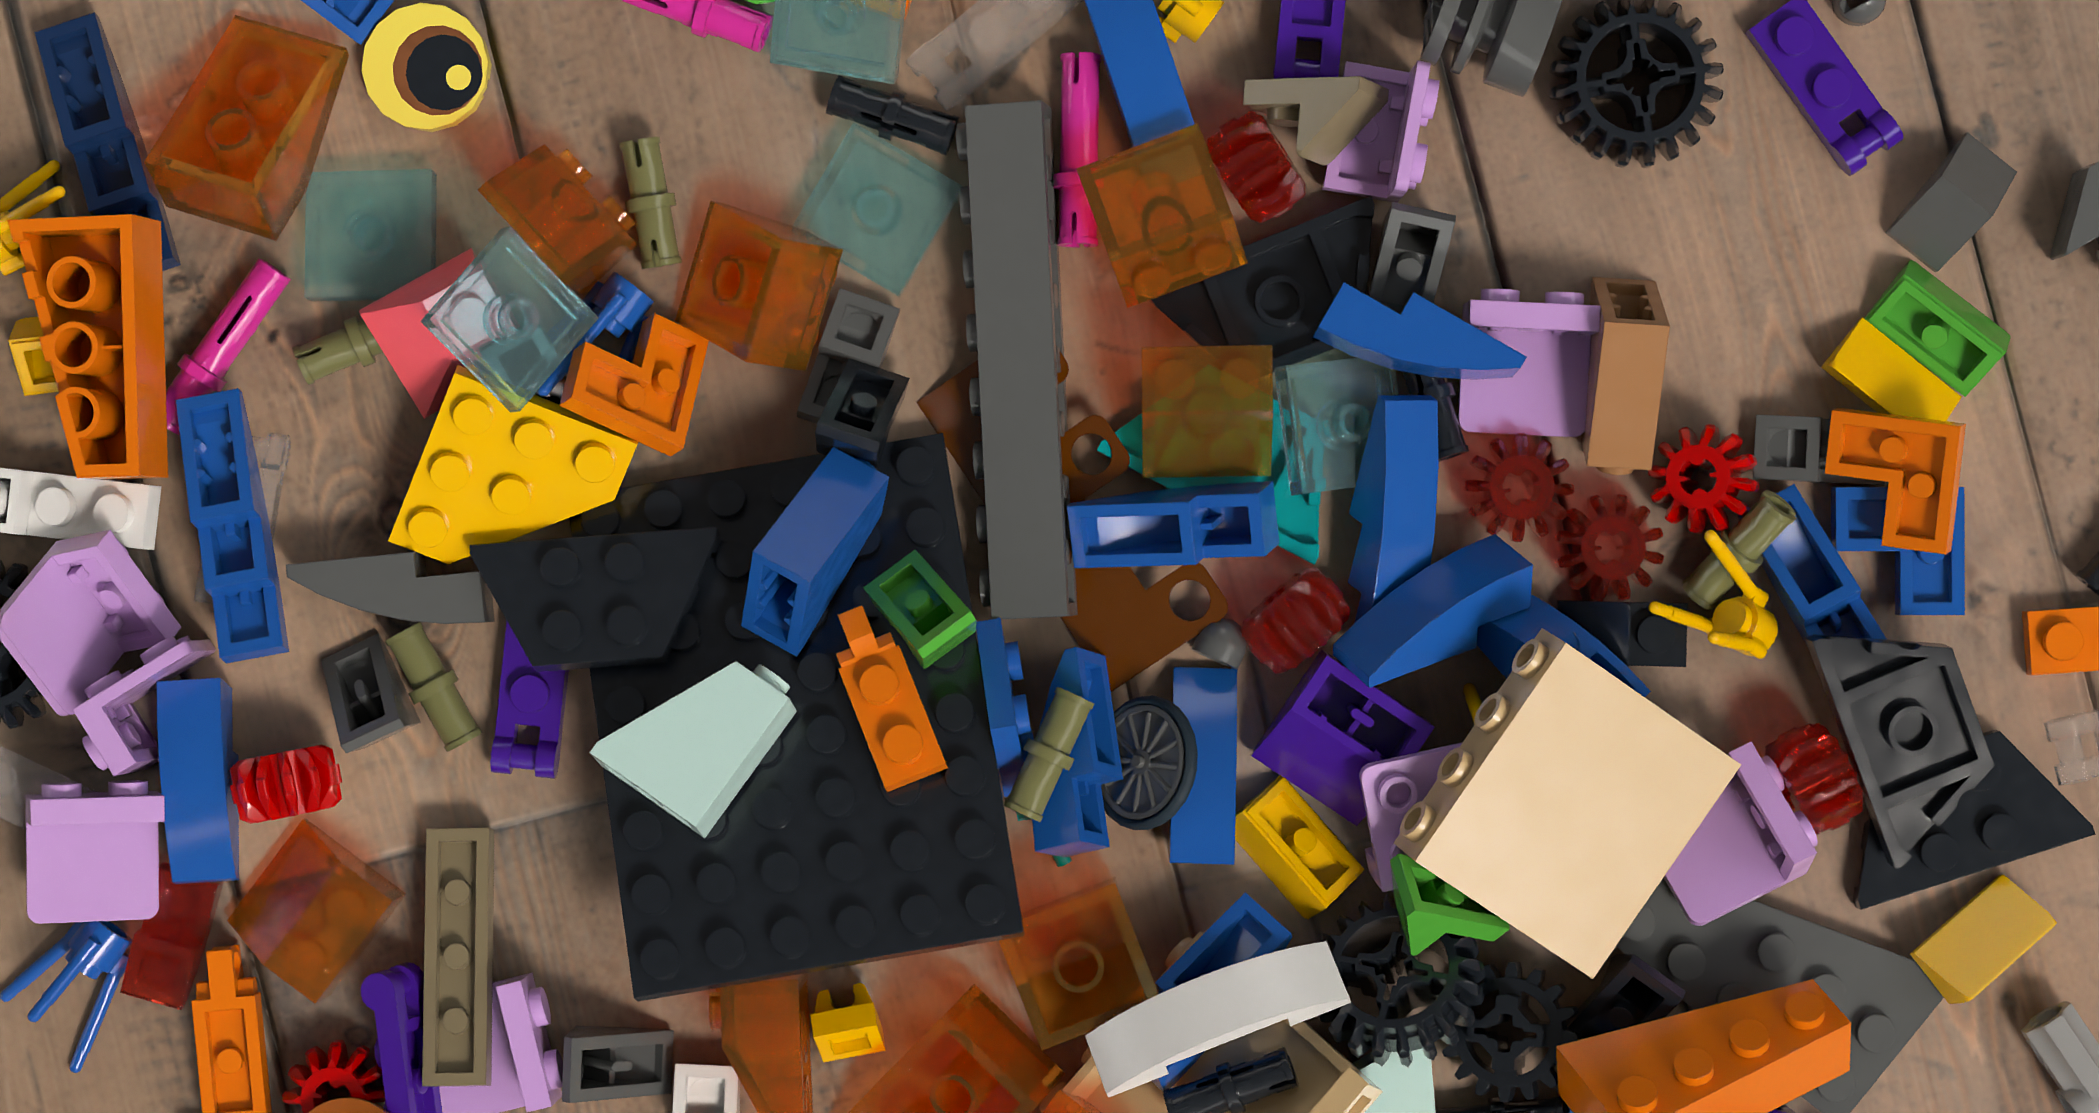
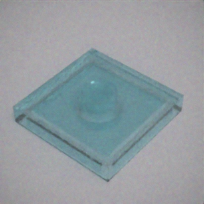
[770,0,906,84]
[789,122,963,298]
[304,169,437,302]
[420,226,599,412]
[1274,358,1399,496]

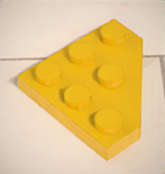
[388,365,638,564]

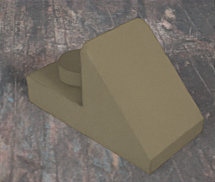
[1243,76,1389,165]

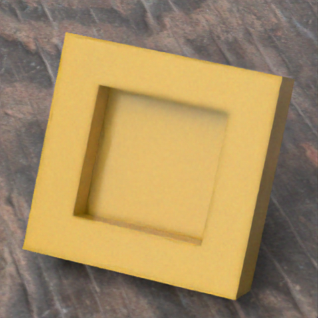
[810,983,886,1062]

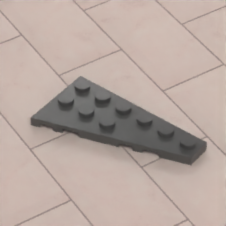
[1616,878,1944,1113]

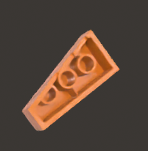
[7,214,168,480]
[1556,979,1851,1113]

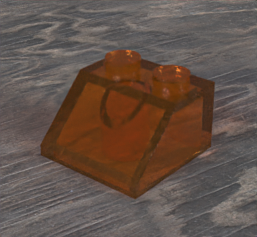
[1076,123,1248,308]
[478,144,639,295]
[675,201,843,371]
[1141,345,1273,478]
[227,818,406,1004]
[999,877,1159,1051]

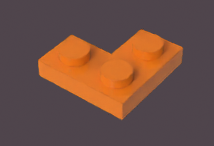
[559,313,709,457]
[1825,408,1966,555]

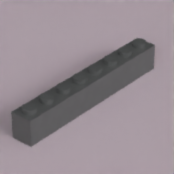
[956,100,1078,620]

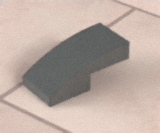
[797,288,900,424]
[1753,415,1885,486]

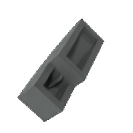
[286,552,495,624]

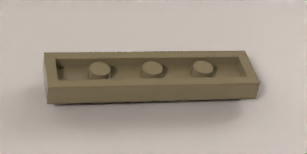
[422,827,494,1087]

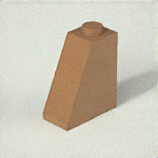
[1581,277,1670,475]

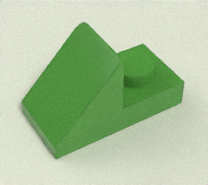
[863,550,976,669]
[1390,854,1510,956]

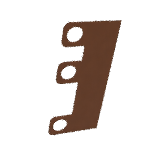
[916,346,1228,692]

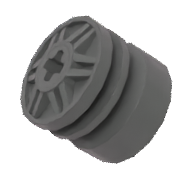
[1420,0,1562,97]

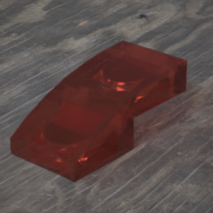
[120,862,224,1010]

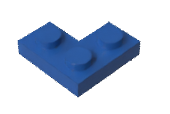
[1831,487,1965,615]
[976,618,1034,797]

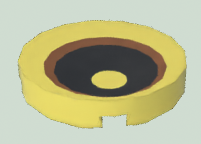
[361,3,492,132]

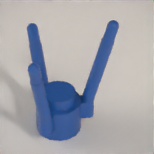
[537,272,654,396]
[0,921,134,1073]

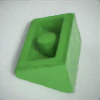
[1865,260,2011,397]

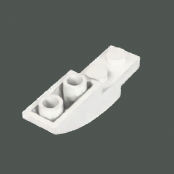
[0,467,162,550]

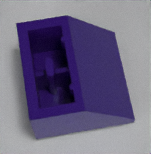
[1250,649,1435,826]

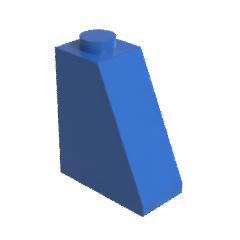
[741,447,889,657]

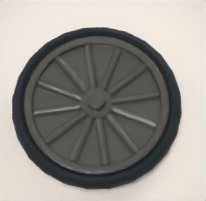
[1101,695,1198,830]

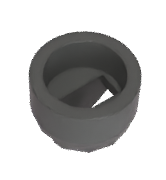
[1832,0,1886,26]
[1191,618,1247,670]

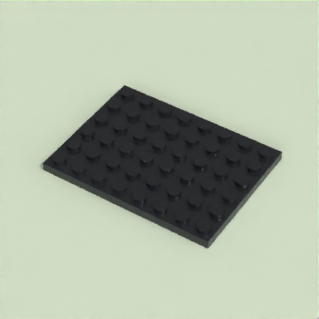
[569,433,1025,1002]

